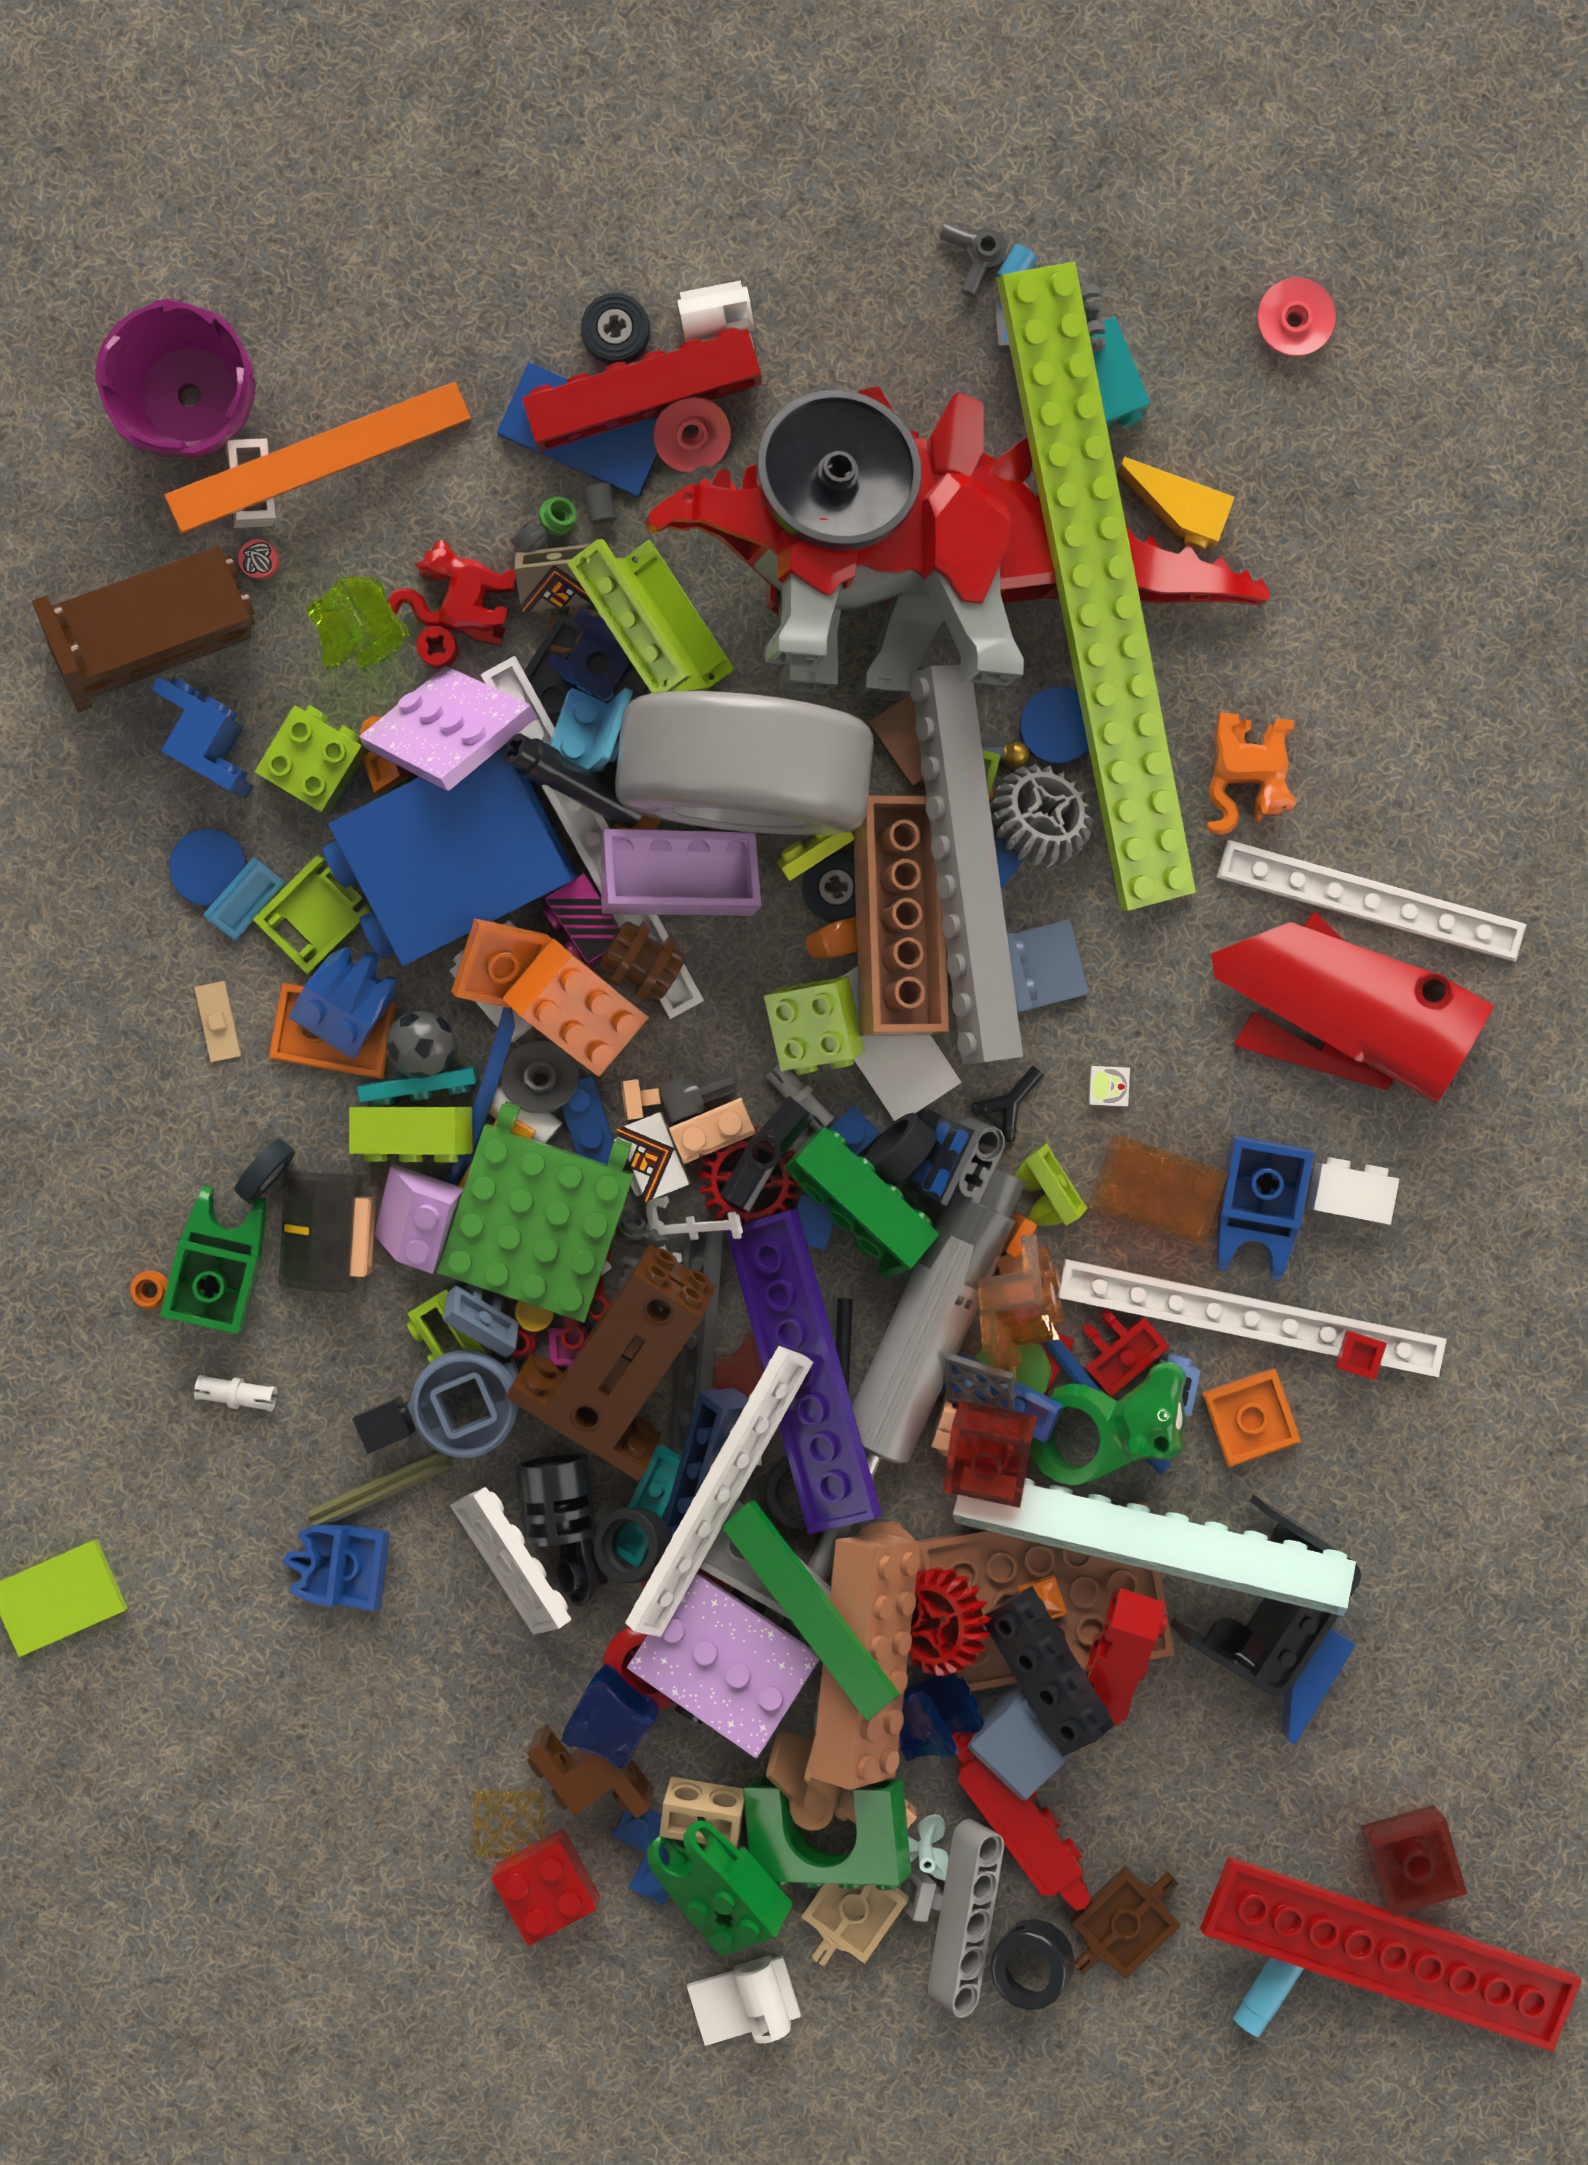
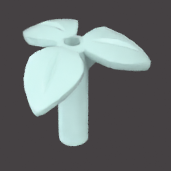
[908,1814,949,1881]

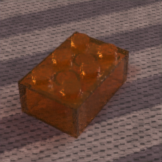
[1087,1133,1229,1246]

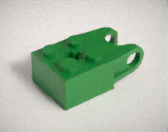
[160,1185,267,1334]
[647,1820,793,1957]

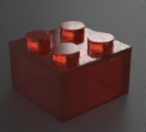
[942,1400,1038,1508]
[1360,1805,1468,1916]

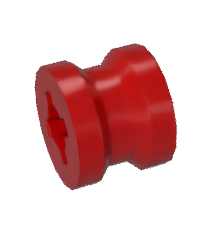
[416,626,459,669]

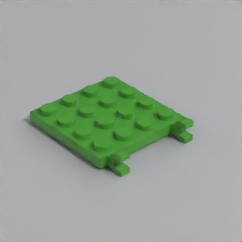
[436,1101,634,1323]

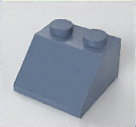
[967,1683,1071,1801]

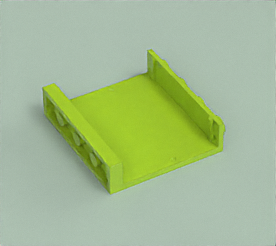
[567,539,735,693]

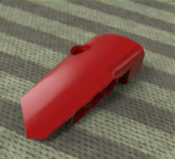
[1211,922,1494,1104]

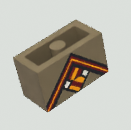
[515,544,593,614]

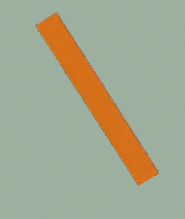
[164,382,471,534]

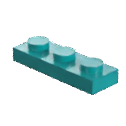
[357,1065,479,1107]
[616,1445,681,1568]

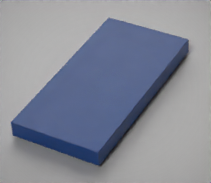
[497,362,659,499]

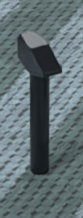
[835,1298,853,1397]

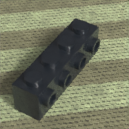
[984,1586,1115,1757]

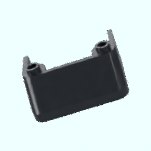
[1170,1494,1361,1696]

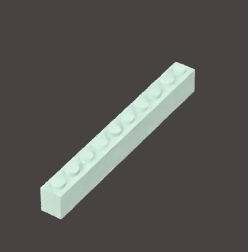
[953,1467,1356,1616]

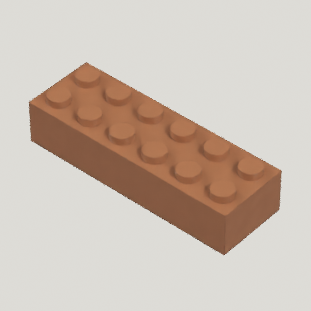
[853,795,949,1036]
[811,1533,920,1790]

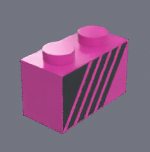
[542,874,620,967]

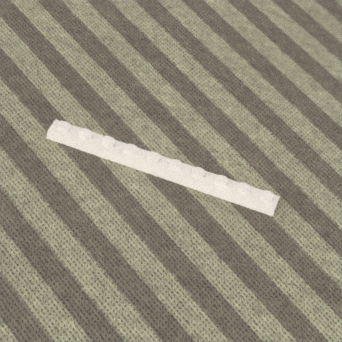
[480,656,704,1019]
[1057,1259,1447,1377]

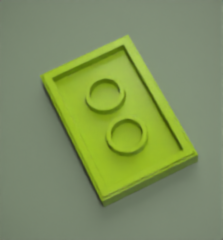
[0,1538,128,1657]

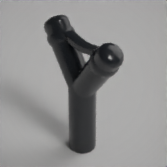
[971,1065,1044,1142]

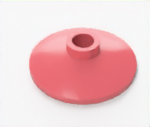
[1257,277,1336,357]
[653,396,731,473]

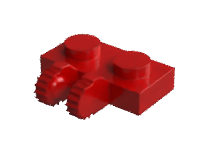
[1081,1308,1170,1397]

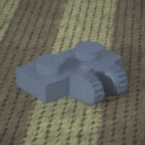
[443,1284,518,1358]

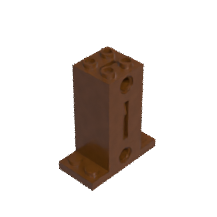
[31,545,255,713]
[505,1244,716,1481]

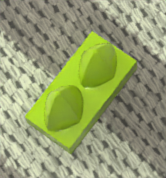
[1015,1143,1088,1226]

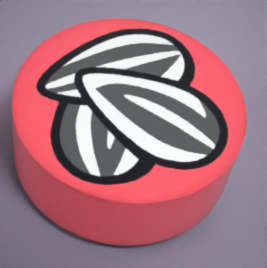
[238,539,279,580]

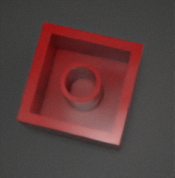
[491,1828,600,1947]

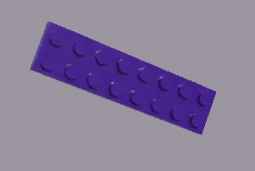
[725,1209,882,1534]

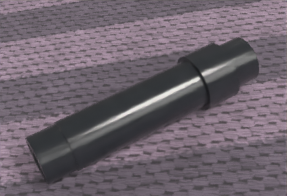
[504,733,642,828]

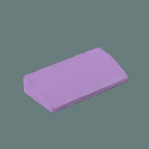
[601,829,761,916]

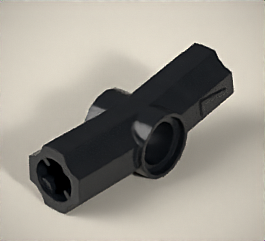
[720,1096,815,1212]

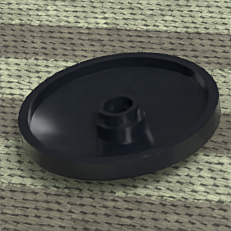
[756,390,921,551]

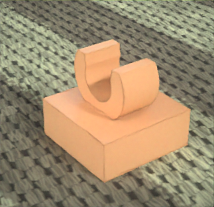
[620,1079,661,1120]

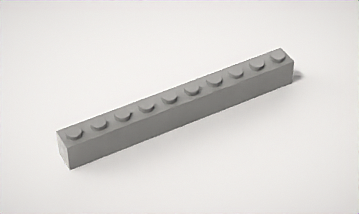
[910,665,1023,1065]

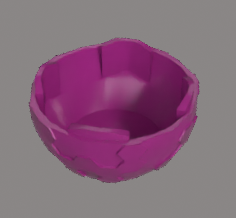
[95,299,256,460]

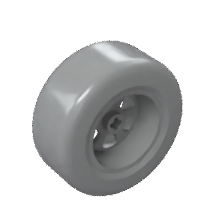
[615,691,874,836]

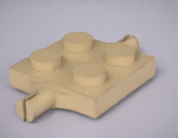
[801,1850,909,1966]

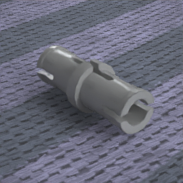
[765,1064,834,1132]

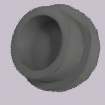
[510,519,549,553]

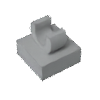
[902,1868,943,1922]

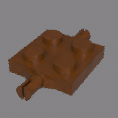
[1070,1865,1181,1979]

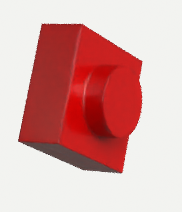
[1335,1330,1387,1380]

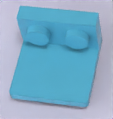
[549,687,633,773]

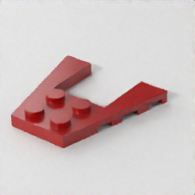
[1232,912,1394,1091]

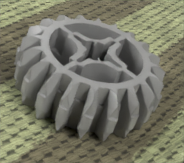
[990,763,1094,868]

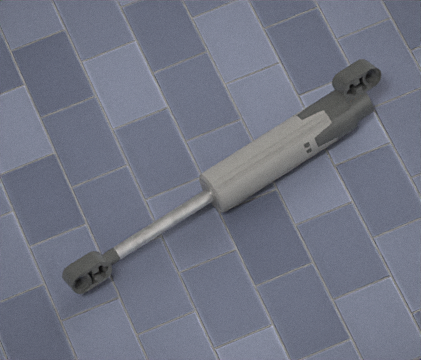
[779,1118,1026,1640]

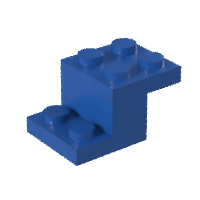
[150,676,254,799]

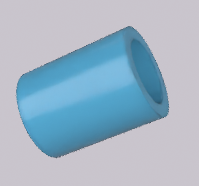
[996,244,1038,277]

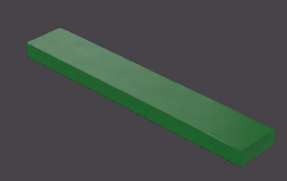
[722,1500,900,1721]

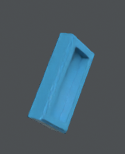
[203,856,286,941]

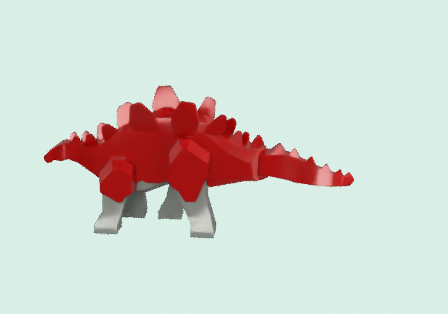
[645,386,1270,702]

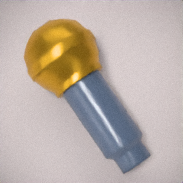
[982,741,1029,769]

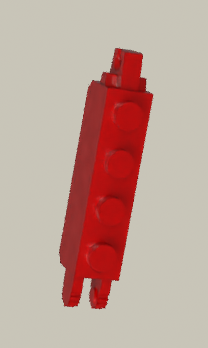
[948,1722,1091,1911]

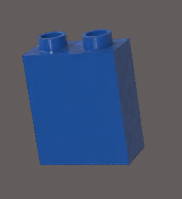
[323,741,579,966]

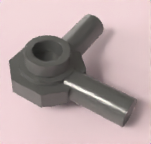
[939,223,1008,298]

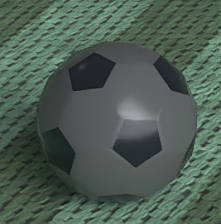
[386,1010,456,1079]

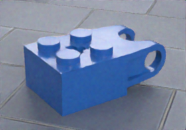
[1216,1135,1314,1281]

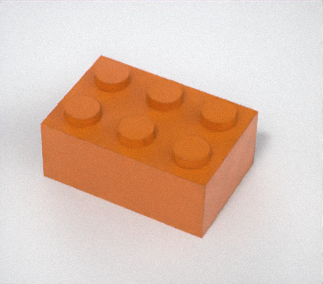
[502,938,649,1077]

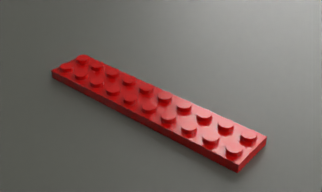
[1200,1856,1582,2052]

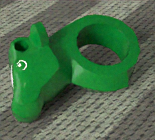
[1029,1362,1187,1485]

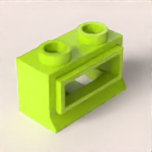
[407,1287,492,1363]

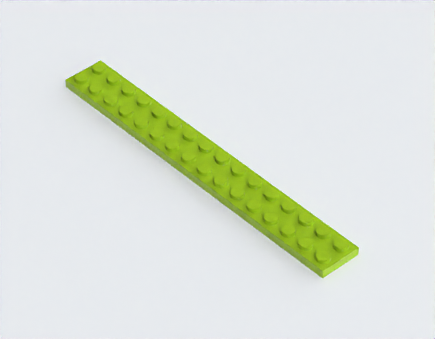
[996,261,1196,911]

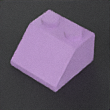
[374,1164,464,1274]

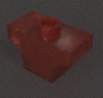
[714,1333,764,1398]

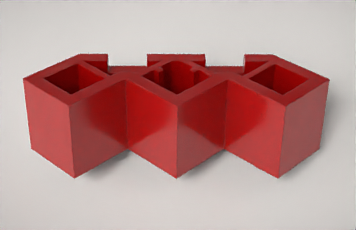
[1085,1588,1168,1728]

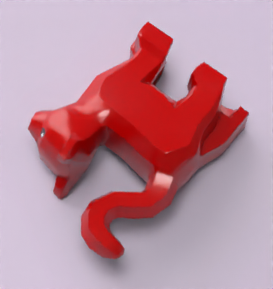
[386,540,517,647]

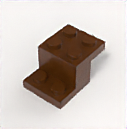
[527,1724,654,1819]

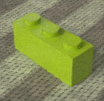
[349,1106,473,1162]

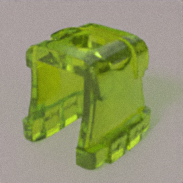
[307,577,410,670]

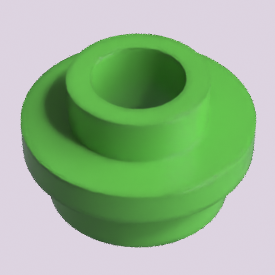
[538,497,577,536]

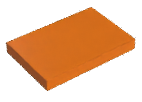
[268,983,398,1079]

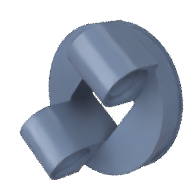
[407,1349,519,1458]

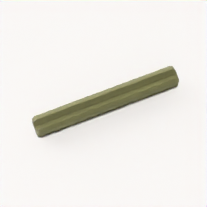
[308,1451,453,1526]

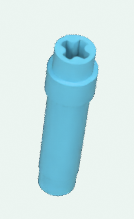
[1233,1957,1304,2037]

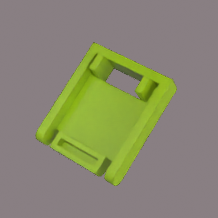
[253,854,373,975]

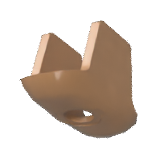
[766,1728,844,1831]

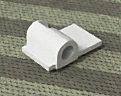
[678,280,754,348]
[687,1955,801,2046]

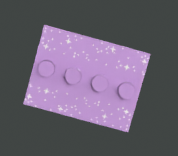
[359,666,537,791]
[627,1571,820,1759]

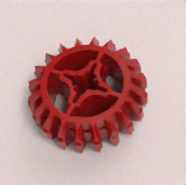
[698,1127,800,1224]
[908,1567,991,1676]

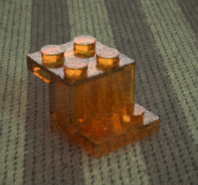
[977,1234,1064,1384]

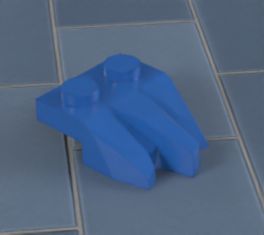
[288,947,398,1059]
[282,1525,390,1611]

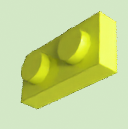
[776,832,855,881]

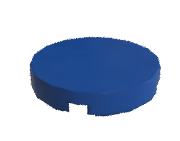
[1019,686,1089,765]
[169,829,248,906]

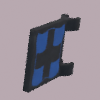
[902,1108,981,1206]

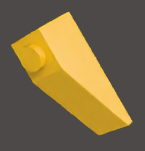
[1117,457,1235,551]

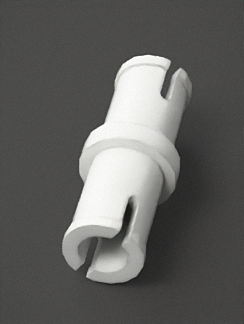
[194,1375,277,1412]

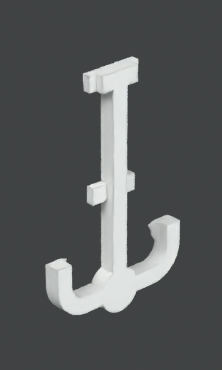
[646,1195,743,1262]

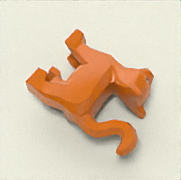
[1206,712,1296,835]

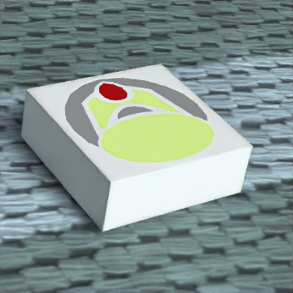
[1088,1066,1130,1106]

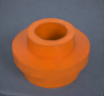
[130,1270,168,1310]

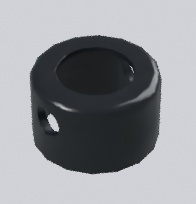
[990,1919,1075,2010]

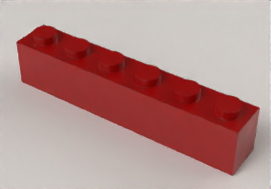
[522,328,762,452]

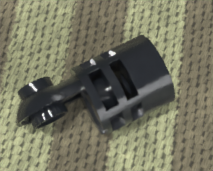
[515,1453,608,1607]

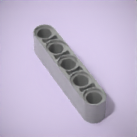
[928,1818,1004,2018]

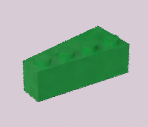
[783,1127,939,1279]

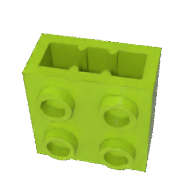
[254,705,369,816]
[764,976,865,1075]

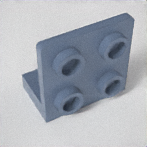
[1007,920,1089,1013]

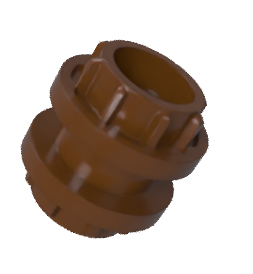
[600,921,685,1000]

